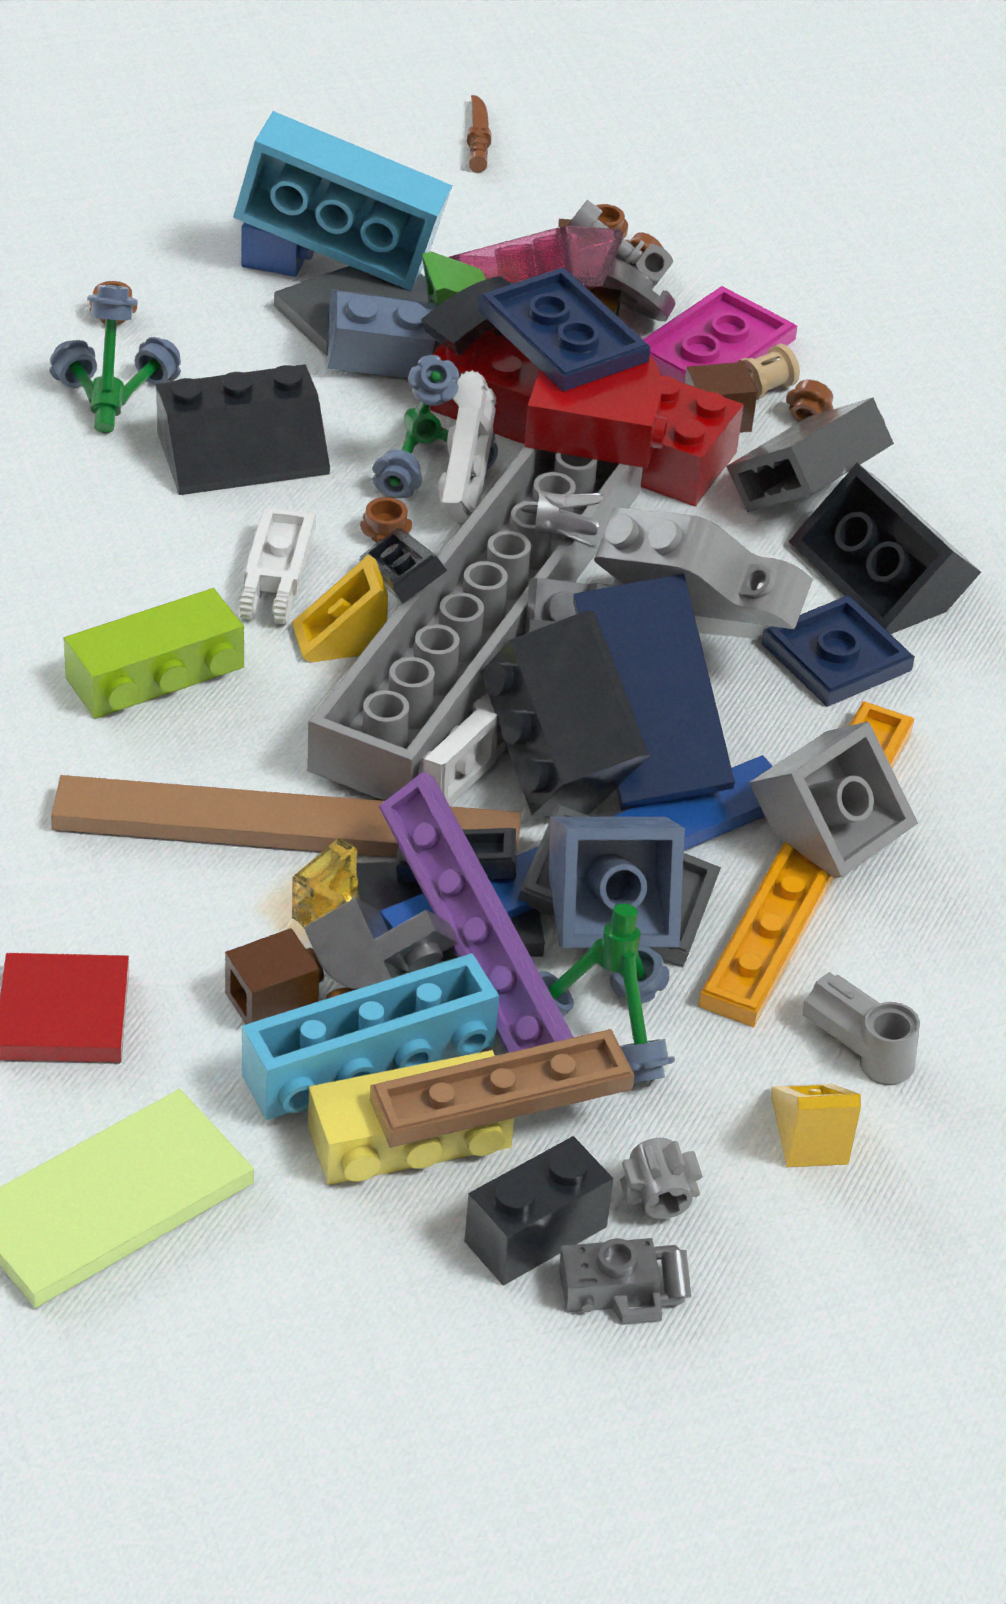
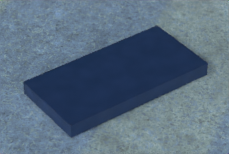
[573,574,735,810]

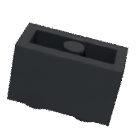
[464,1136,614,1286]

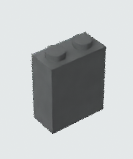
[726,397,894,512]

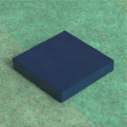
[762,595,915,707]

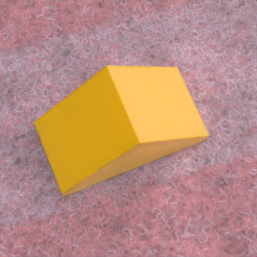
[292,554,388,663]
[771,1083,861,1168]

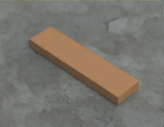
[370,1029,634,1148]

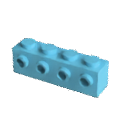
[242,953,499,1120]

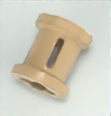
[737,344,800,400]

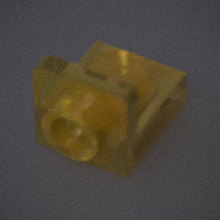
[292,838,358,928]

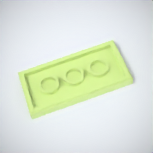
[0,1088,254,1308]

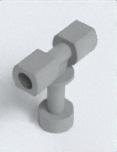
[564,199,673,290]

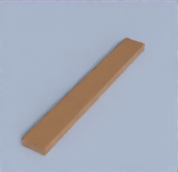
[51,775,521,858]

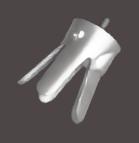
[521,490,603,549]

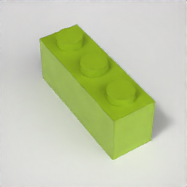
[63,588,244,719]

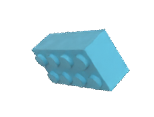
[233,111,453,291]

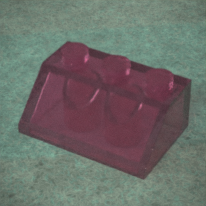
[449,226,623,290]

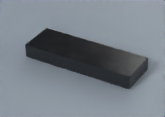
[359,528,447,604]

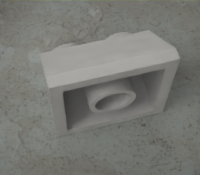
[749,721,918,878]

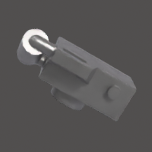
[559,1238,692,1324]

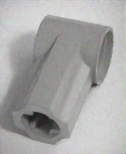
[803,972,920,1084]

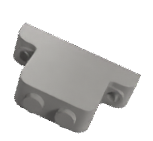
[594,507,813,629]

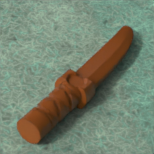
[467,95,492,172]

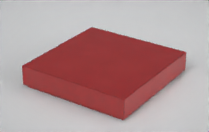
[0,953,129,1062]

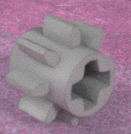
[619,1138,703,1219]

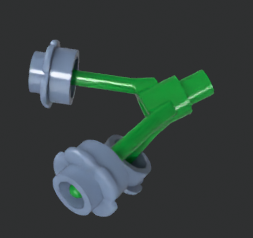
[49,285,181,433]
[372,355,498,498]
[539,904,675,1083]

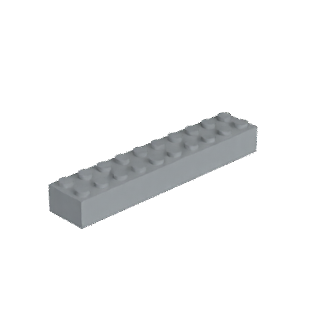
[307,447,643,801]

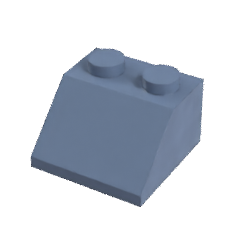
[327,289,436,379]
[548,817,685,948]

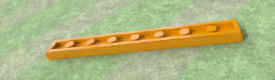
[698,701,915,1027]

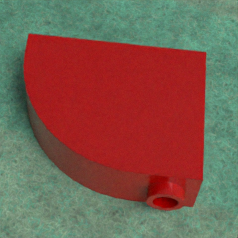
[524,355,668,468]

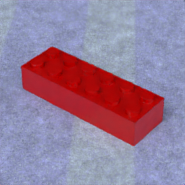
[430,330,744,507]

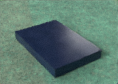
[478,267,651,392]

